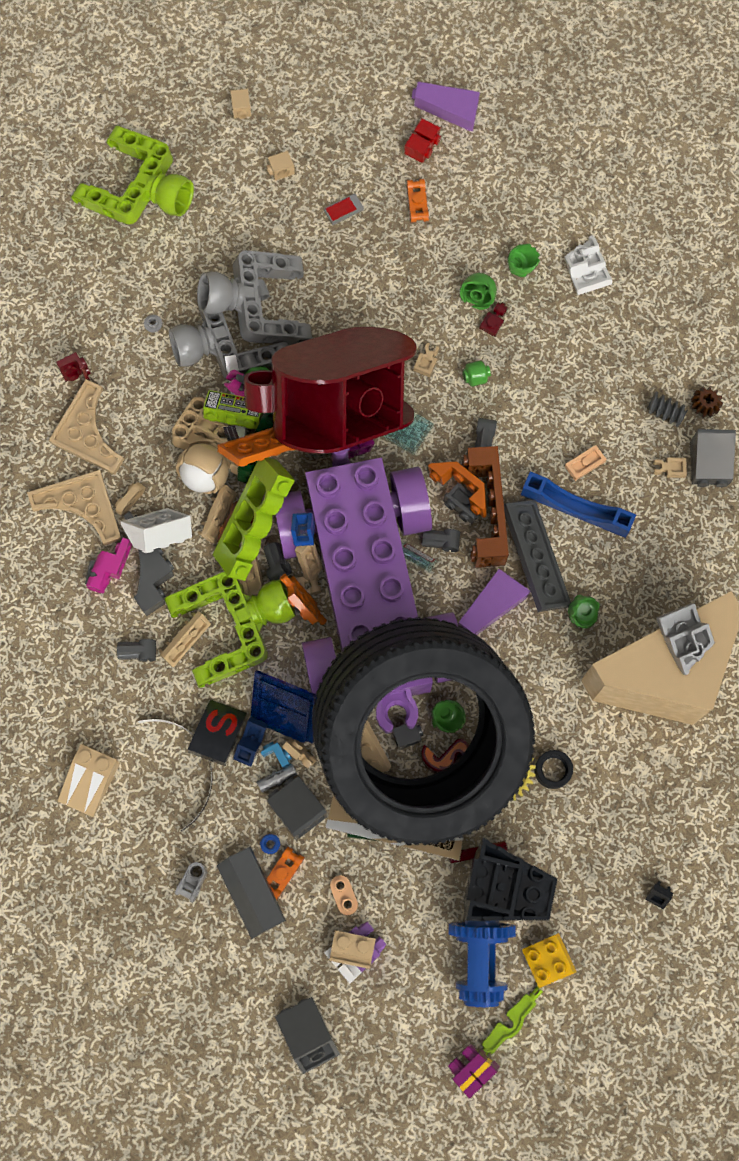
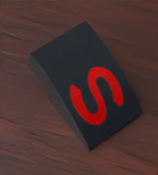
[188,699,247,766]

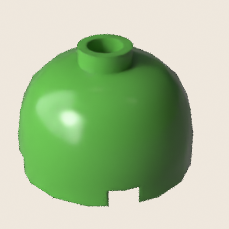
[460,272,497,310]

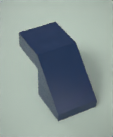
[233,717,268,767]

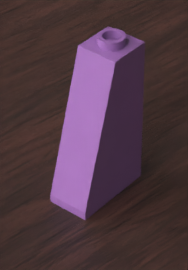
[412,82,480,131]
[458,569,530,635]

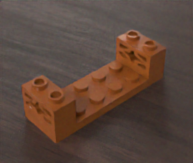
[462,446,509,568]

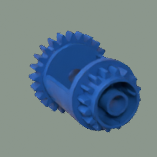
[449,921,516,1007]

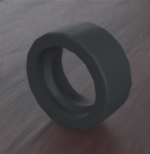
[535,750,573,789]

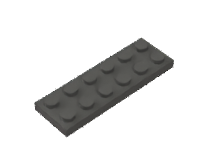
[504,500,571,612]

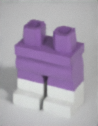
[324,922,387,984]

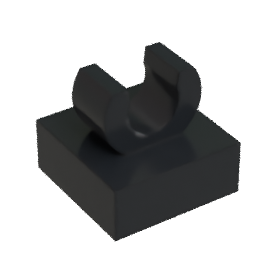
[645,881,674,909]

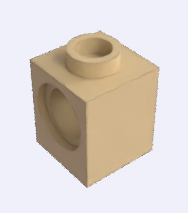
[231,89,251,119]
[266,151,295,181]

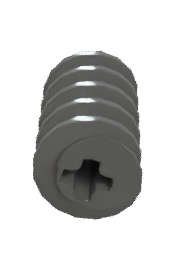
[647,391,689,427]

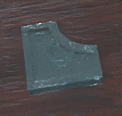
[382,415,434,455]

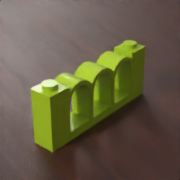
[212,457,295,581]

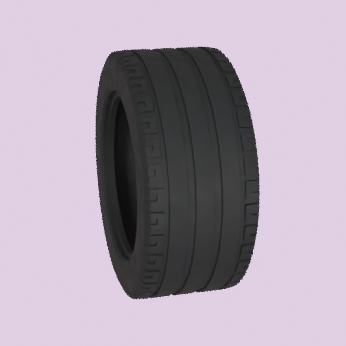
[312,617,535,845]

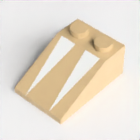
[58,744,120,818]

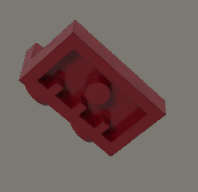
[56,352,91,382]

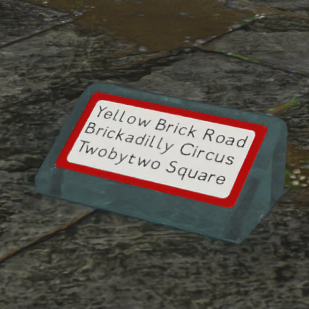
[402,543,437,572]

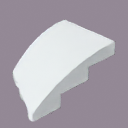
[565,235,612,295]

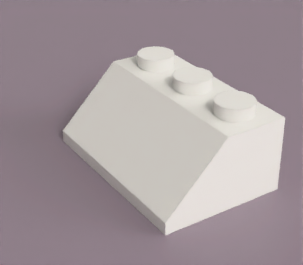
[121,508,192,553]

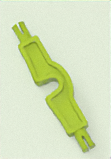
[482,986,543,1055]

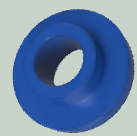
[260,834,280,854]

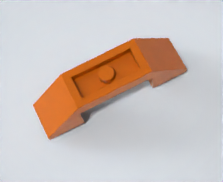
[428,461,487,518]

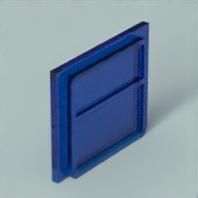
[250,670,317,744]

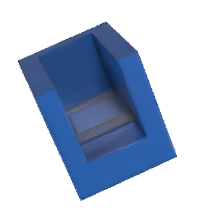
[291,513,315,546]

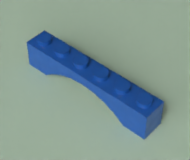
[521,471,636,538]

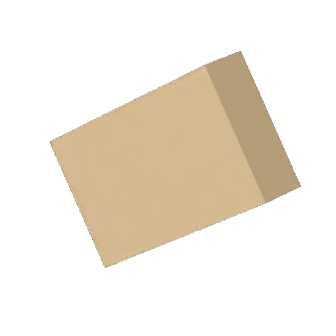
[581,591,739,725]

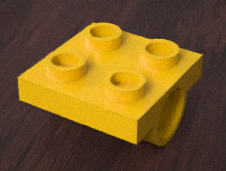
[522,933,577,988]

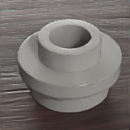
[144,315,162,333]

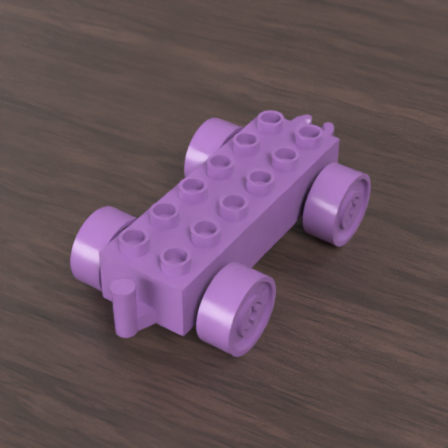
[275,448,458,734]

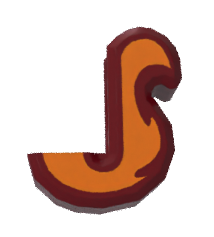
[421,739,469,774]

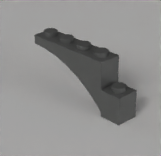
[123,511,174,616]

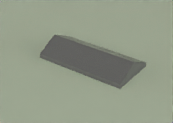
[217,847,286,939]

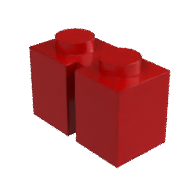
[404,118,441,163]

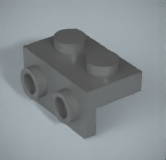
[443,483,487,524]

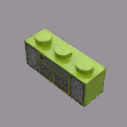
[203,390,264,429]

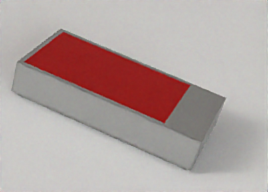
[324,193,364,225]

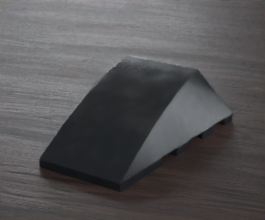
[464,838,558,921]

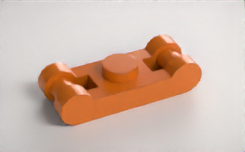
[407,179,429,223]
[266,846,305,900]

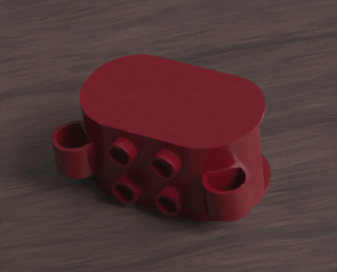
[244,327,417,453]

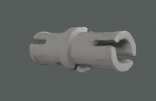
[256,764,297,793]

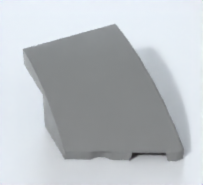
[656,603,715,675]

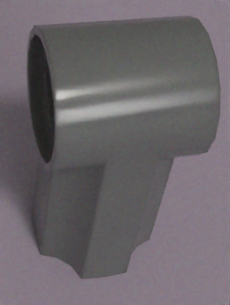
[475,418,497,447]
[422,529,461,552]
[264,542,292,581]
[117,639,156,662]

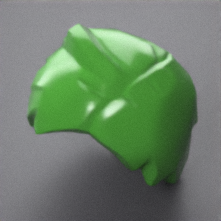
[507,244,540,277]
[568,595,600,628]
[431,700,466,733]

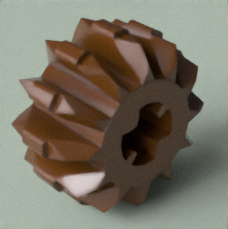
[691,386,723,418]

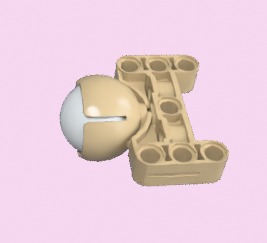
[172,397,247,494]

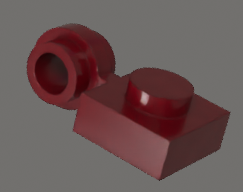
[479,302,508,337]

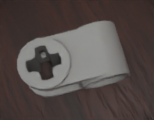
[175,862,207,903]

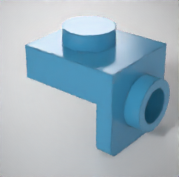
[261,742,292,768]

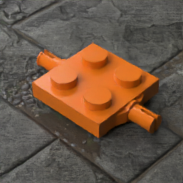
[280,574,327,625]

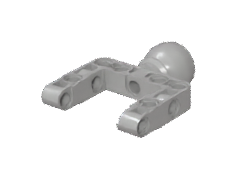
[197,250,312,345]
[169,279,289,380]

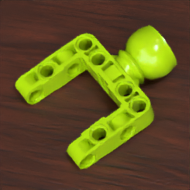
[71,126,194,224]
[165,572,296,688]

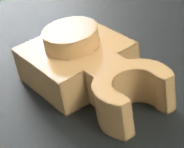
[413,343,439,377]
[653,457,687,478]
[282,737,317,769]

